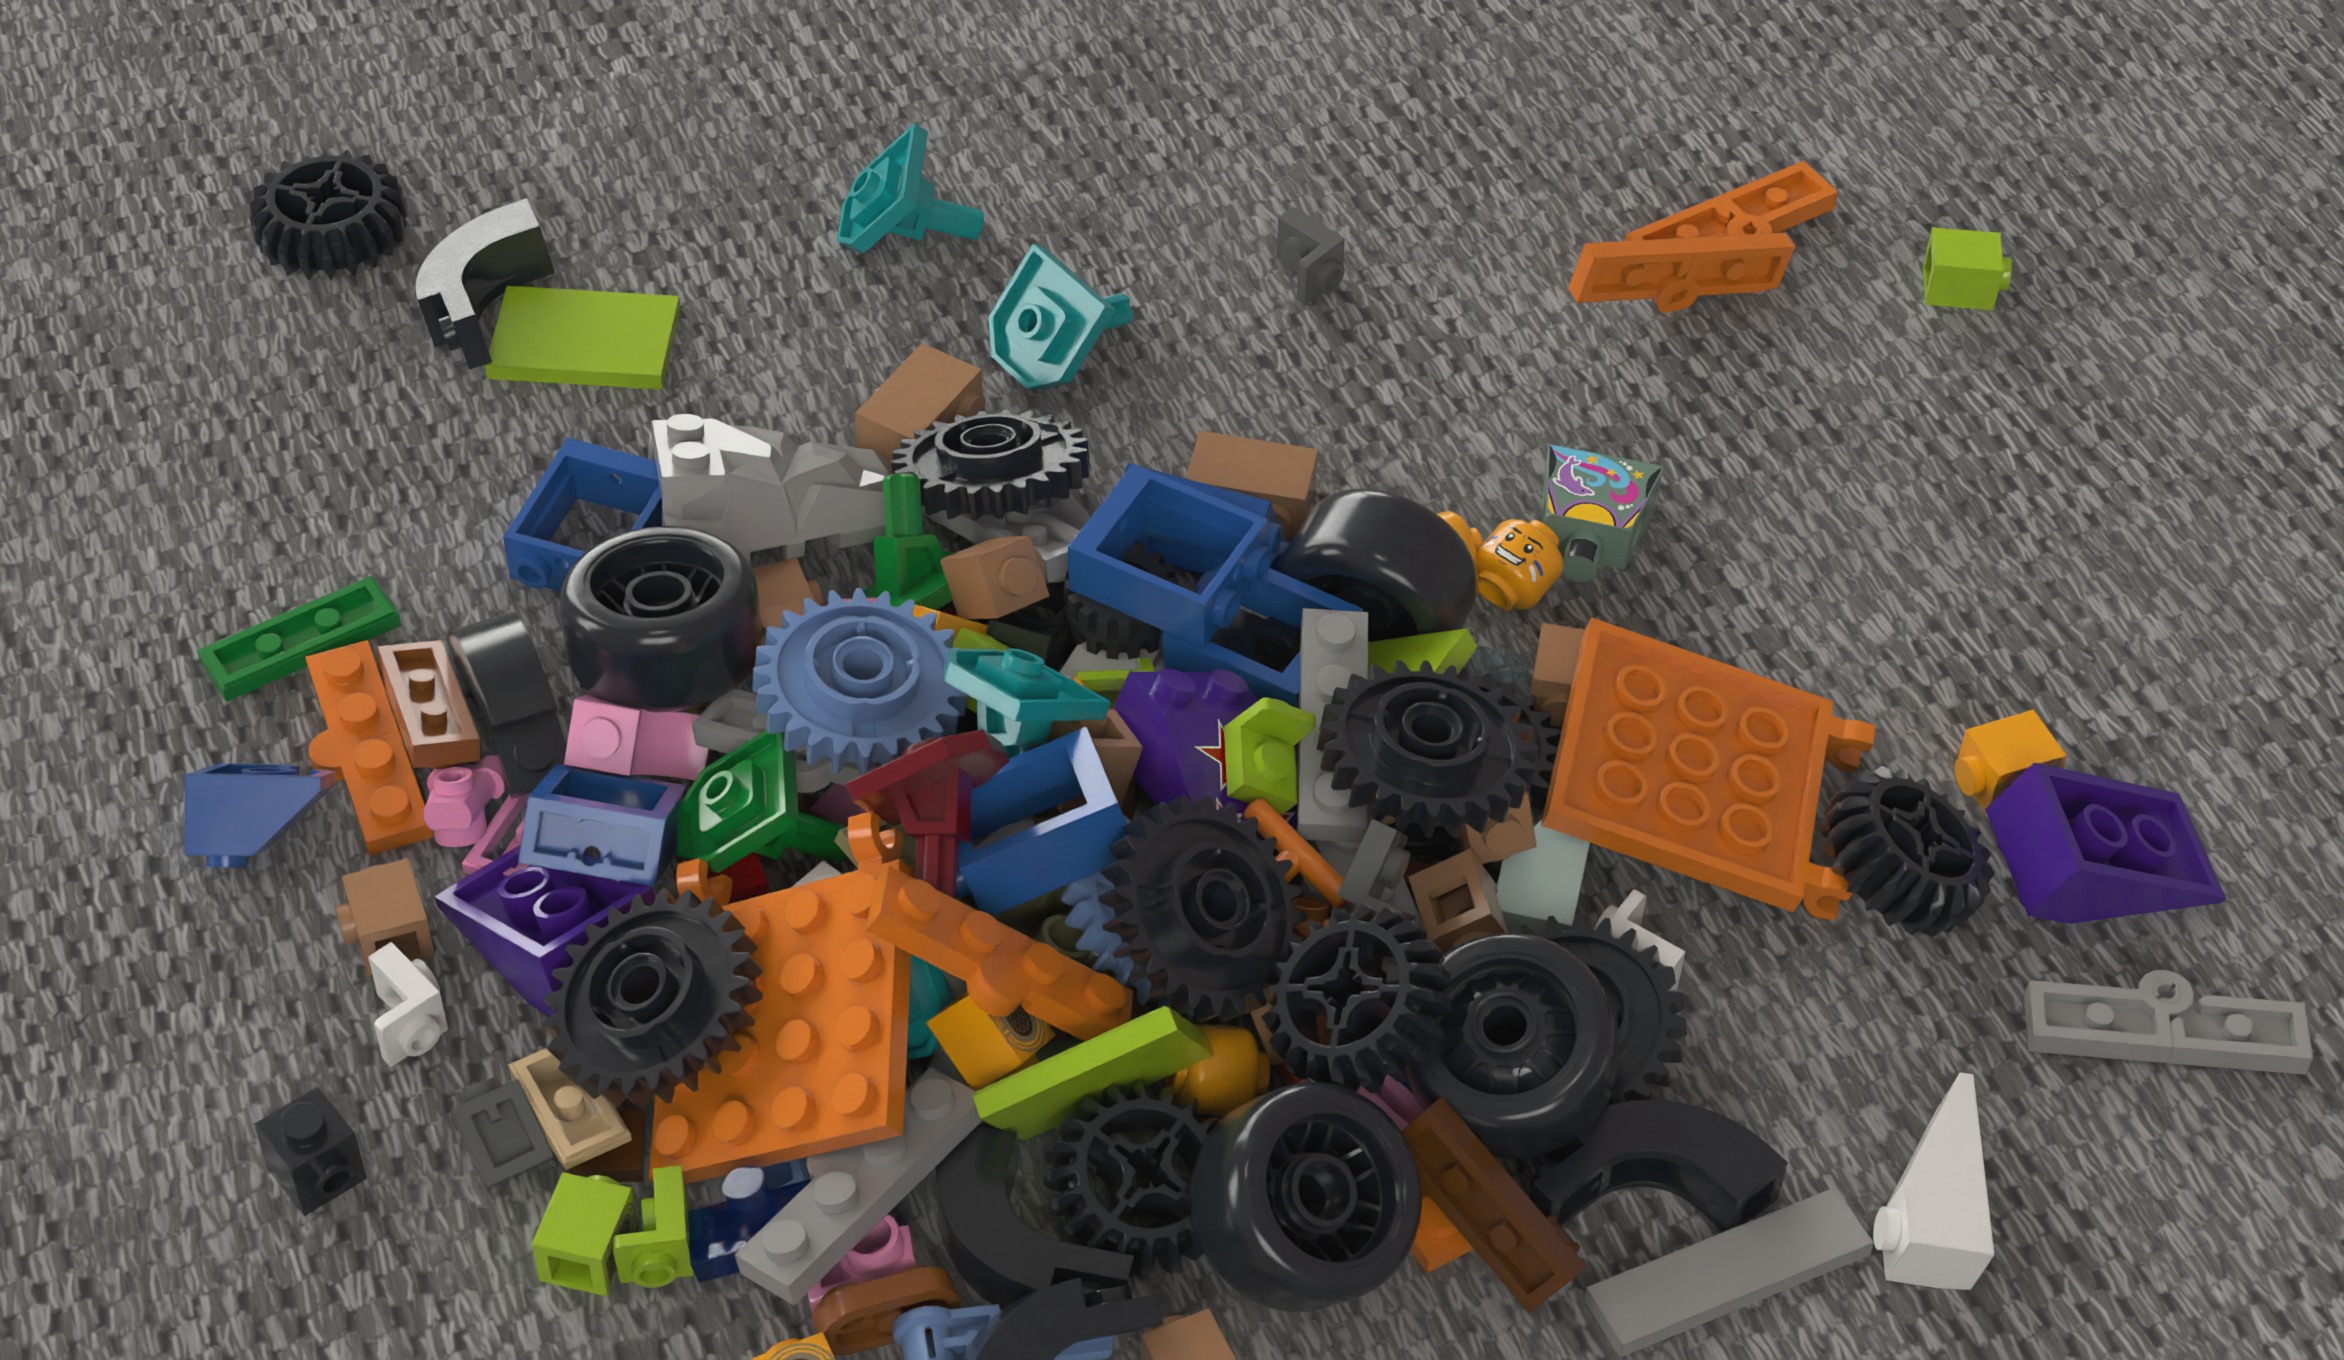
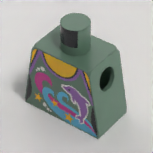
[1541,444,1663,582]

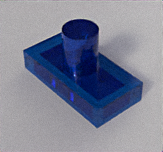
[688,1165,811,1283]

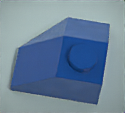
[185,763,336,868]

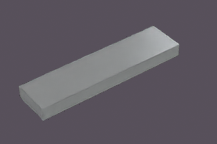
[1584,1187,1874,1358]

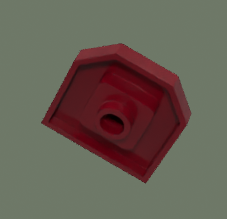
[846,729,1010,899]

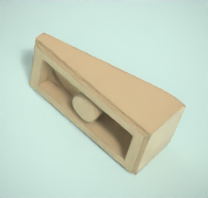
[508,1048,632,1170]

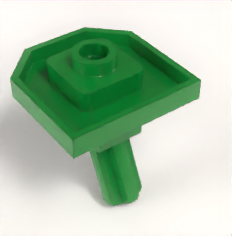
[863,473,957,612]
[677,730,847,873]

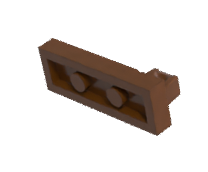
[1401,1097,1587,1313]

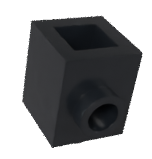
[254,1086,367,1216]

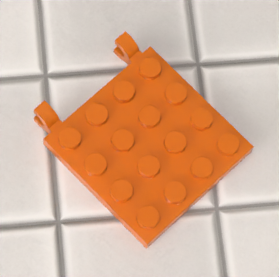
[1541,617,1876,921]
[648,811,915,1184]

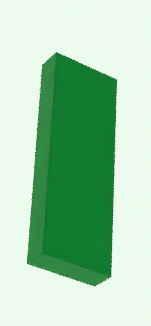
[197,576,401,702]

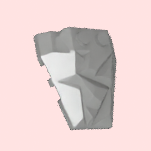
[648,414,892,563]

